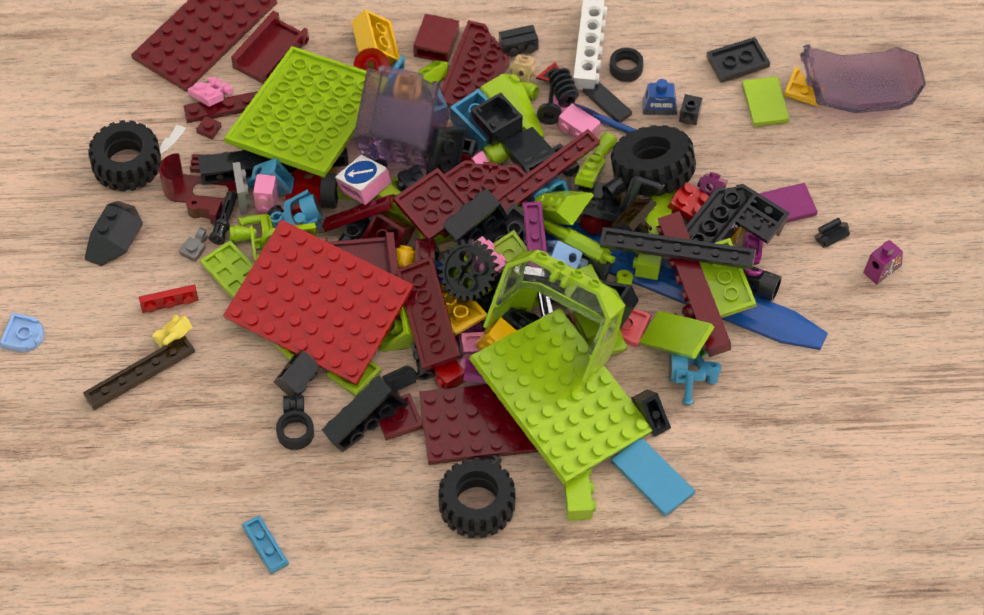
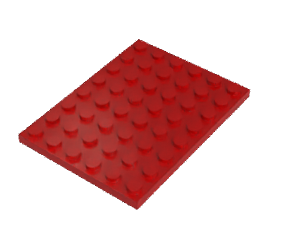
[223,219,414,386]

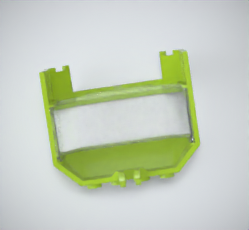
[483,250,625,381]

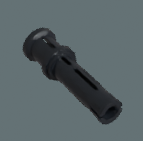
[208,191,238,245]

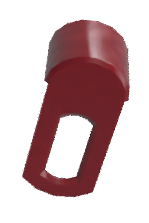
[159,153,237,206]

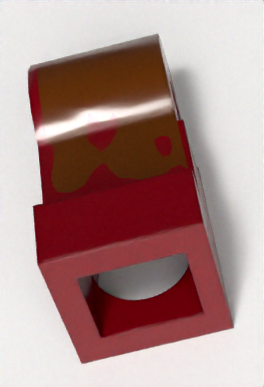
[186,196,222,224]

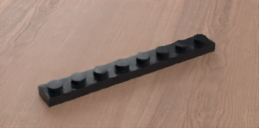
[600,227,756,270]

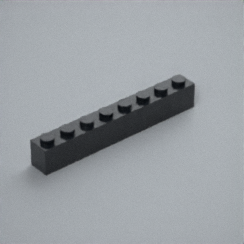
[198,147,348,185]

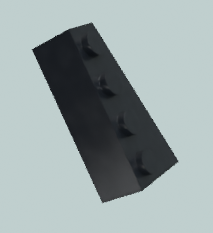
[322,375,409,452]

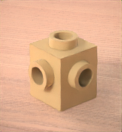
[510,54,537,82]

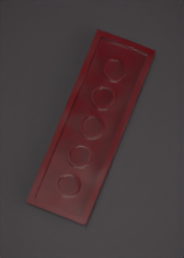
[396,256,461,371]

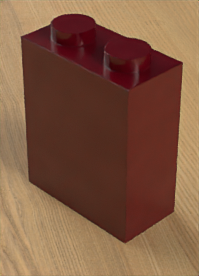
[413,13,459,63]

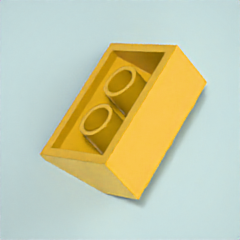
[351,9,400,67]

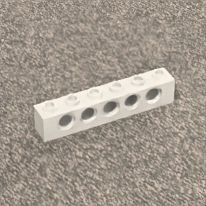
[573,0,607,90]

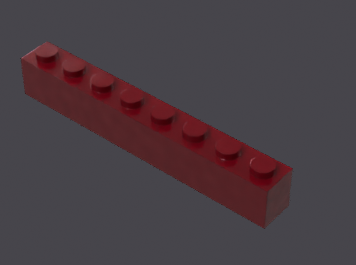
[656,211,731,357]

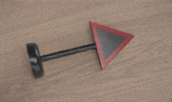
[535,62,562,125]

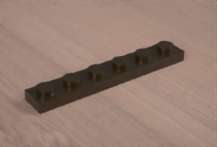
[83,335,195,410]

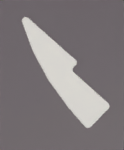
[160,125,186,154]

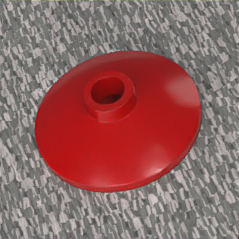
[353,48,389,77]

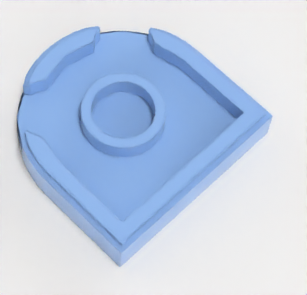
[0,312,44,352]

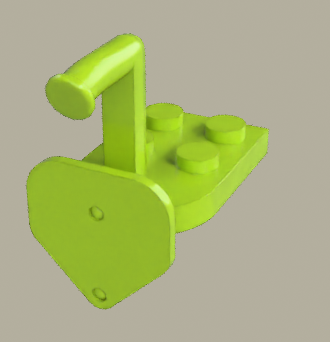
[238,214,317,263]

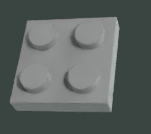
[233,162,251,215]

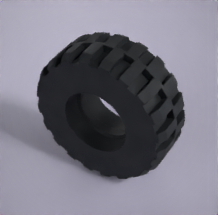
[610,125,696,197]

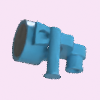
[270,190,324,228]
[669,353,721,404]

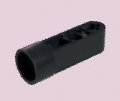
[744,266,782,301]

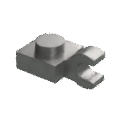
[179,227,208,262]

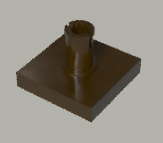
[610,199,657,233]

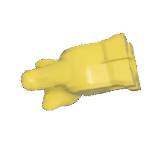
[152,315,193,348]

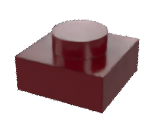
[196,116,222,140]

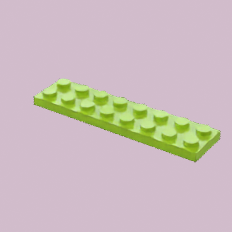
[200,240,294,361]

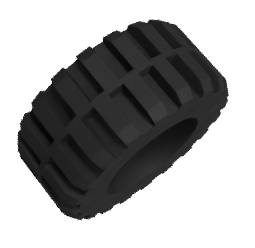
[88,120,162,192]
[438,458,516,538]

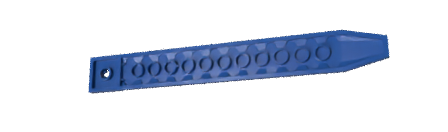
[545,222,828,350]

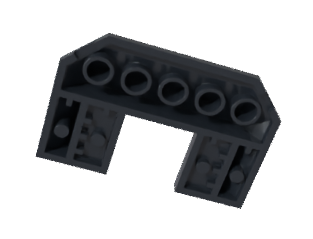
[686,184,790,273]

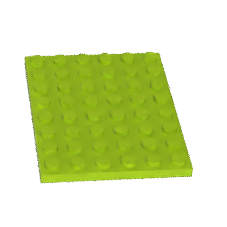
[224,46,389,178]
[469,308,652,485]

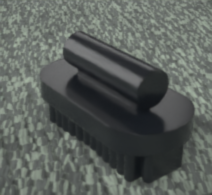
[815,218,850,248]
[382,365,418,391]

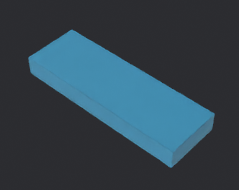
[242,515,289,574]

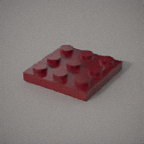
[393,168,469,242]

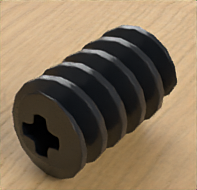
[548,68,579,108]

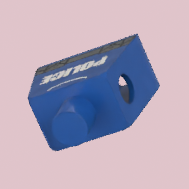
[642,79,677,115]

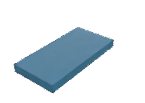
[611,438,695,517]

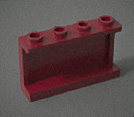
[231,10,309,84]

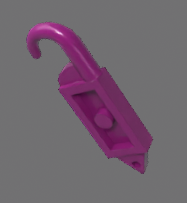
[742,232,763,276]

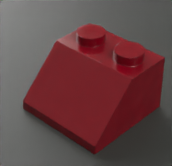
[362,210,415,248]

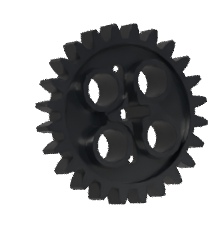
[438,239,500,302]

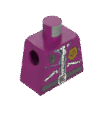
[863,240,903,285]

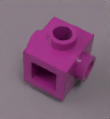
[697,172,728,196]

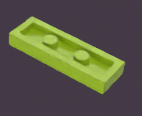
[574,155,606,188]

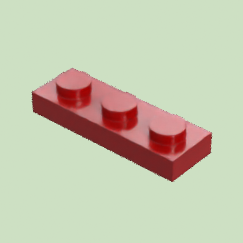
[139,284,199,313]

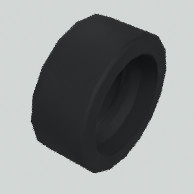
[609,47,644,82]
[320,173,338,208]
[276,411,314,450]

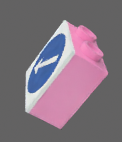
[335,155,392,205]

